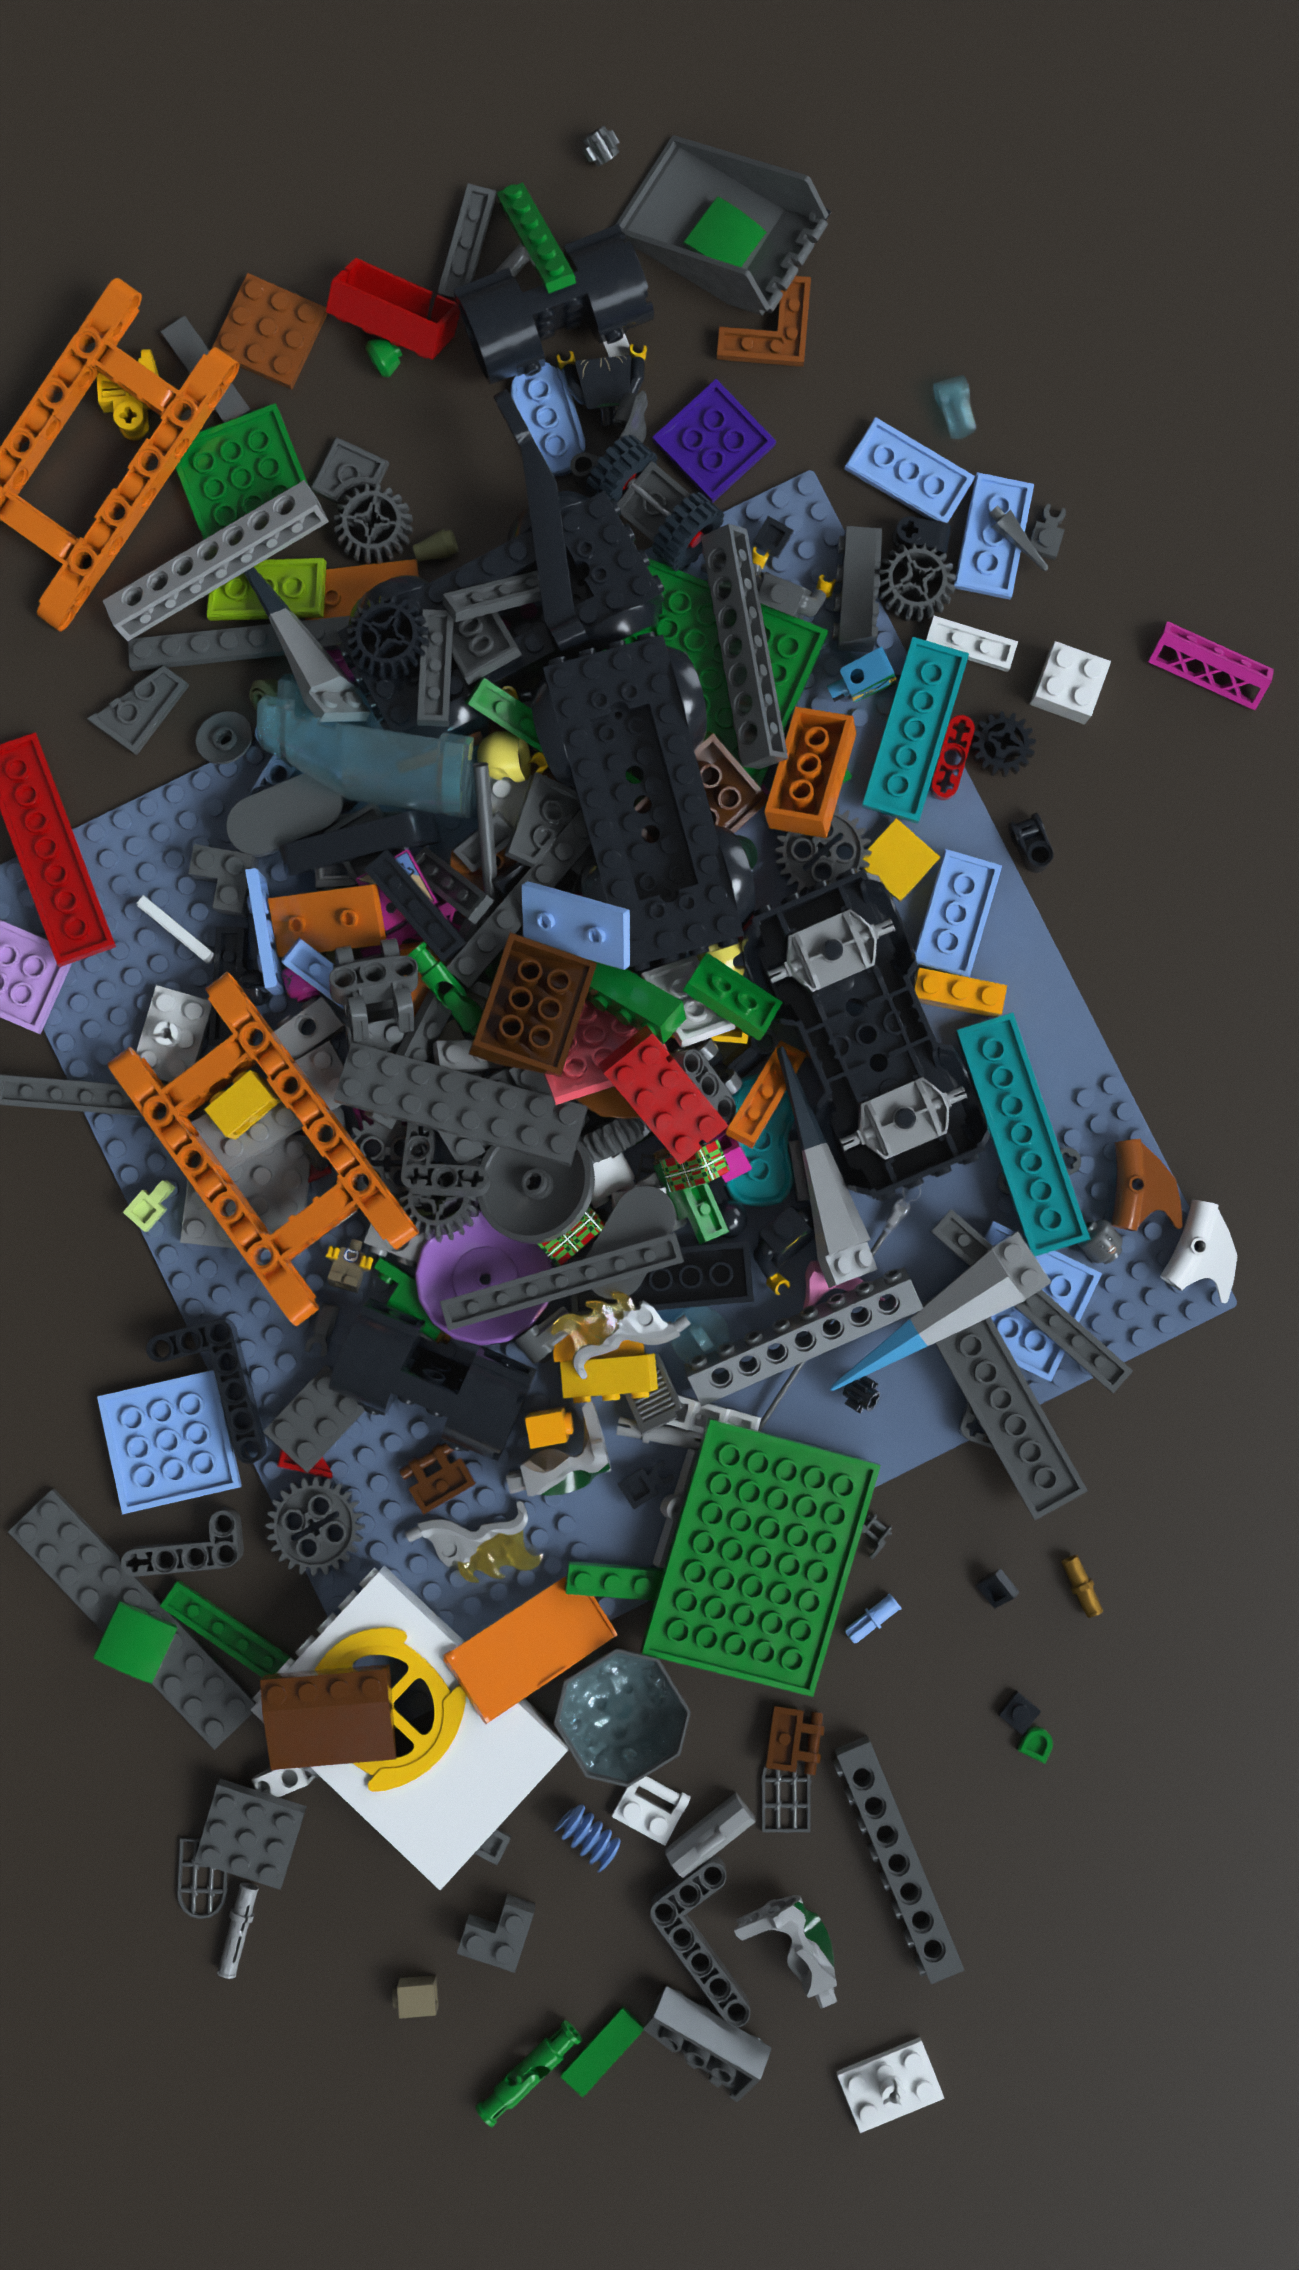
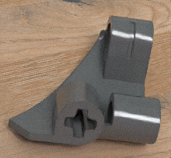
[570,391,648,488]

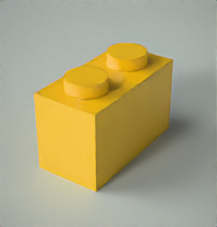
[204,1070,281,1139]

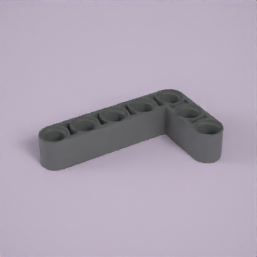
[650,1855,750,2027]

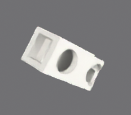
[251,1768,315,1797]

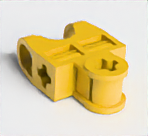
[97,349,159,441]

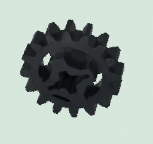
[970,711,1036,777]

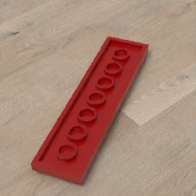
[0,732,116,967]

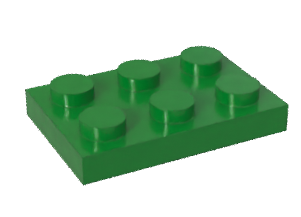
[682,953,782,1041]

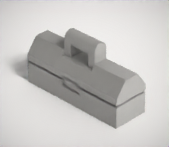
[665,1792,756,1879]

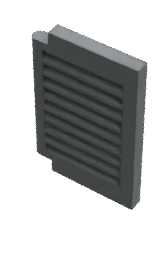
[625,1353,683,1435]

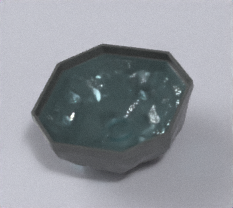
[554,1648,691,1787]

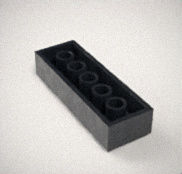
[568,1241,754,1318]

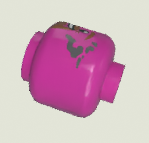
[281,967,320,1003]

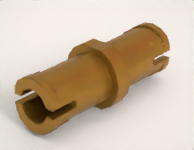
[1061,1555,1103,1618]

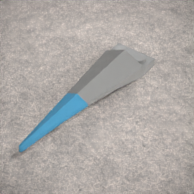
[830,1231,1052,1391]

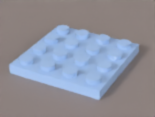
[984,1221,1102,1382]
[97,1370,242,1514]

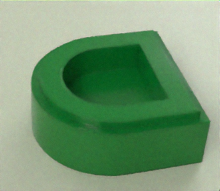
[1016,1726,1053,1764]

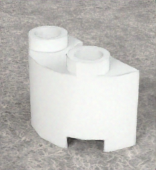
[590,1151,635,1208]

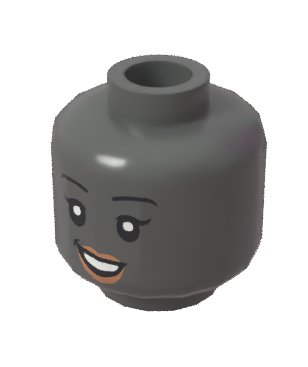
[1078,1219,1123,1264]

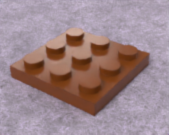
[212,273,328,390]

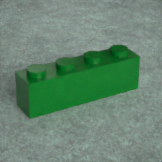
[586,959,686,1044]

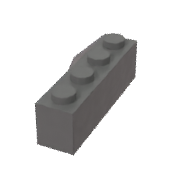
[832,526,882,653]
[643,1986,772,2102]

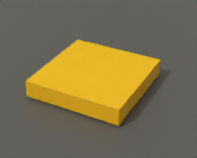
[862,818,940,902]

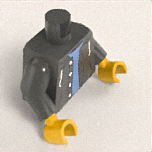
[751,547,836,620]

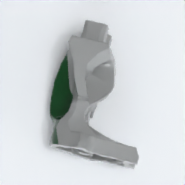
[506,1401,611,1496]
[734,1895,837,2009]

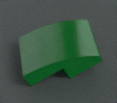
[682,196,767,267]
[93,1601,178,1684]

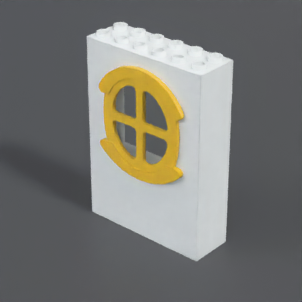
[251,1565,568,1890]

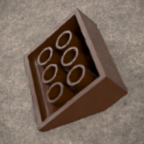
[634,730,768,843]
[468,932,597,1077]
[260,1664,396,1770]

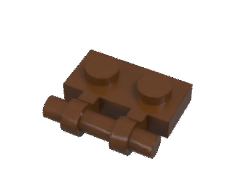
[399,1442,476,1515]
[765,1706,825,1775]

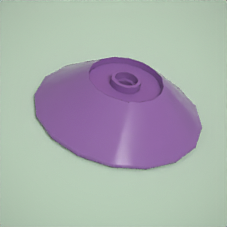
[415,1209,552,1346]

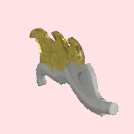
[551,1291,691,1379]
[405,1500,544,1583]

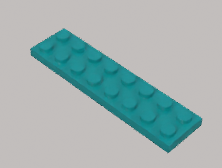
[955,1012,1090,1257]

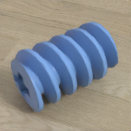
[554,1804,621,1873]

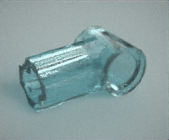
[934,375,977,439]

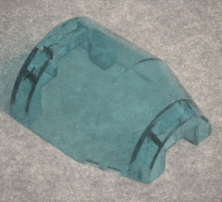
[257,674,491,819]

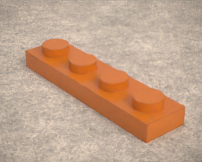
[725,1040,806,1148]

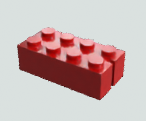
[326,258,460,360]
[598,1025,728,1165]

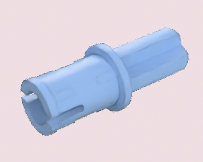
[845,1593,902,1643]

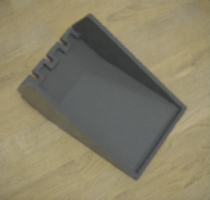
[616,135,829,316]

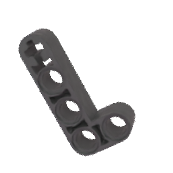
[121,1507,244,1577]

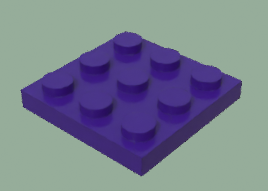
[652,379,776,503]

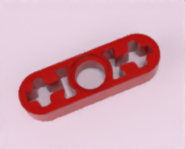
[930,715,975,800]

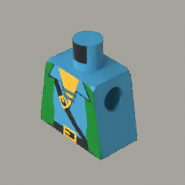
[827,646,897,702]

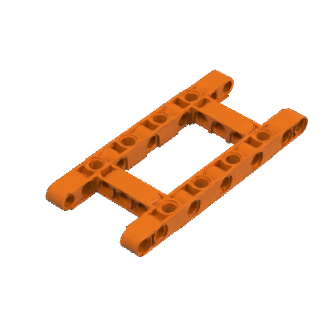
[0,277,240,631]
[107,972,419,1326]

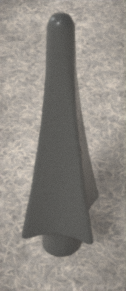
[989,505,1048,571]

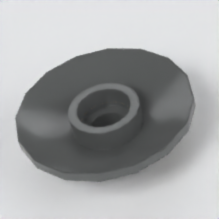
[196,711,253,764]

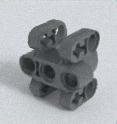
[329,938,418,1042]
[668,1038,742,1122]

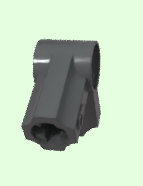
[515,1306,579,1364]

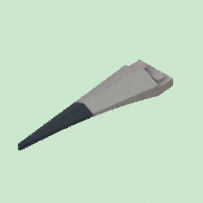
[244,567,371,722]
[777,1046,878,1288]

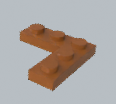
[717,276,811,367]

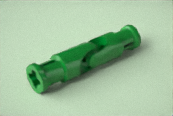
[407,942,483,1037]
[475,2020,582,2127]

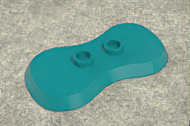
[725,1074,795,1207]

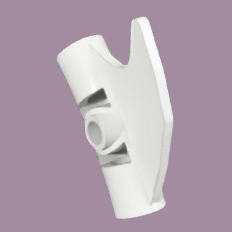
[1160,1200,1237,1303]

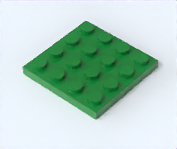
[175,403,309,540]

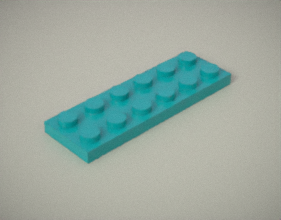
[861,637,969,824]

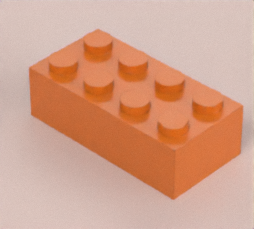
[764,707,856,838]

